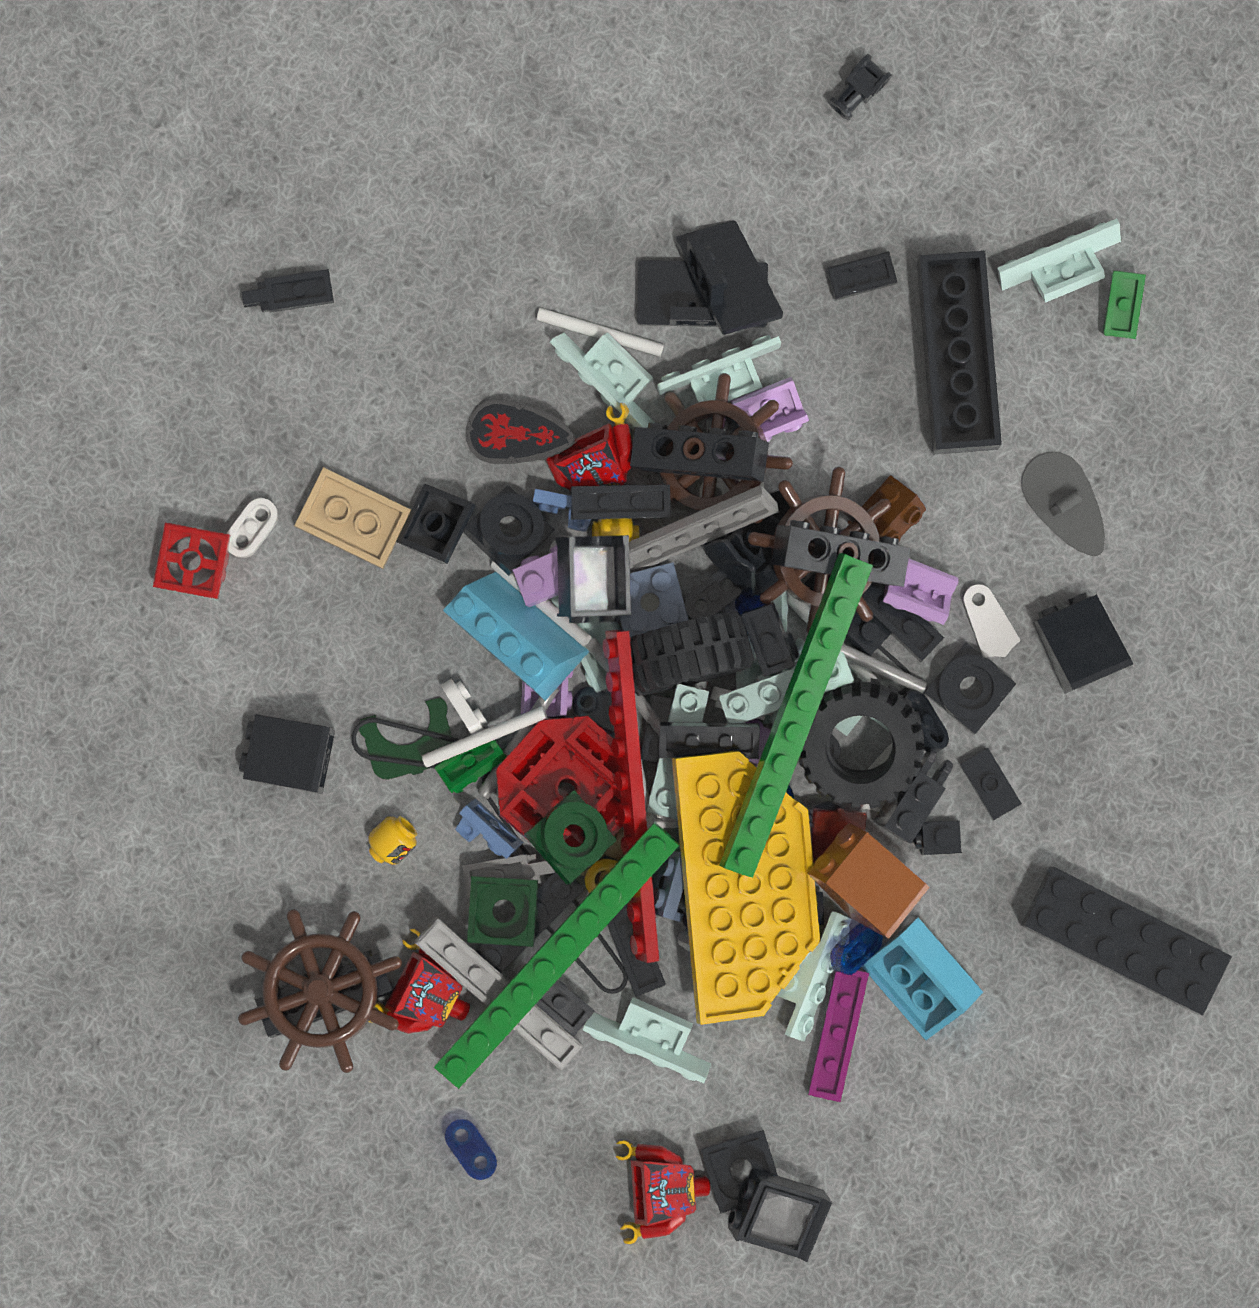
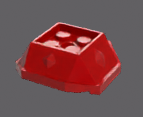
[496,716,623,847]

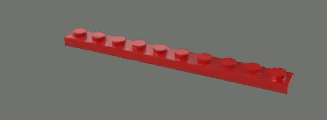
[603,629,660,963]

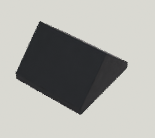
[396,483,476,564]

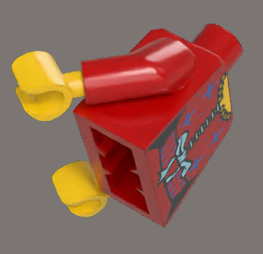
[546,403,633,491]
[369,929,470,1034]
[615,1140,710,1244]

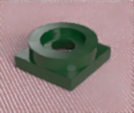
[523,790,617,885]
[467,876,539,947]

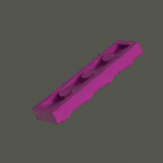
[808,966,869,1103]

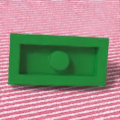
[1102,270,1146,339]
[435,740,507,793]

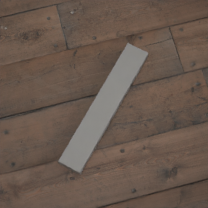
[590,485,778,585]
[414,917,583,1071]

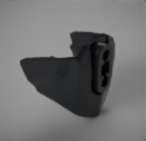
[701,489,790,596]

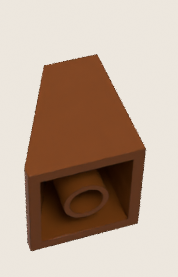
[807,823,930,939]

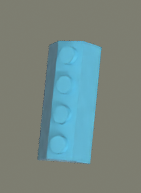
[443,572,589,701]

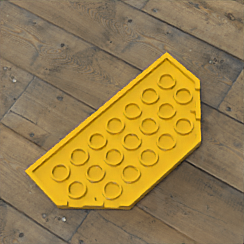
[672,751,820,1025]

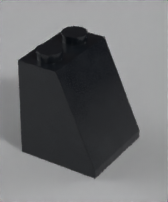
[1033,592,1133,694]
[239,714,335,794]

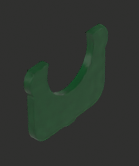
[359,697,453,780]

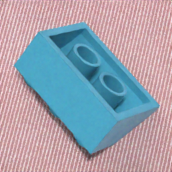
[861,918,983,1040]

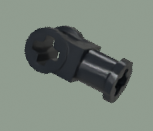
[828,54,893,121]

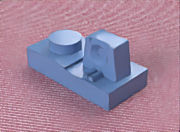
[533,489,592,532]
[455,798,524,859]

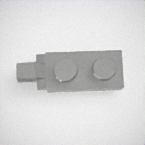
[462,853,555,898]

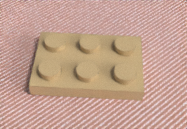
[294,467,411,569]

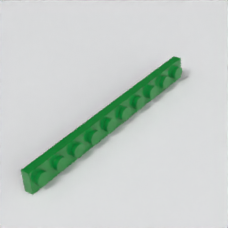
[719,552,873,878]
[434,821,679,1089]

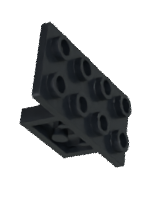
[676,220,783,335]
[637,260,768,328]

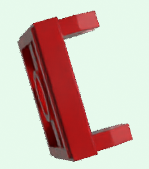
[153,522,231,599]

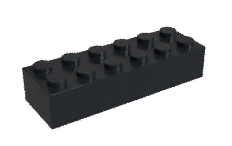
[917,250,1002,455]
[1020,867,1232,1016]

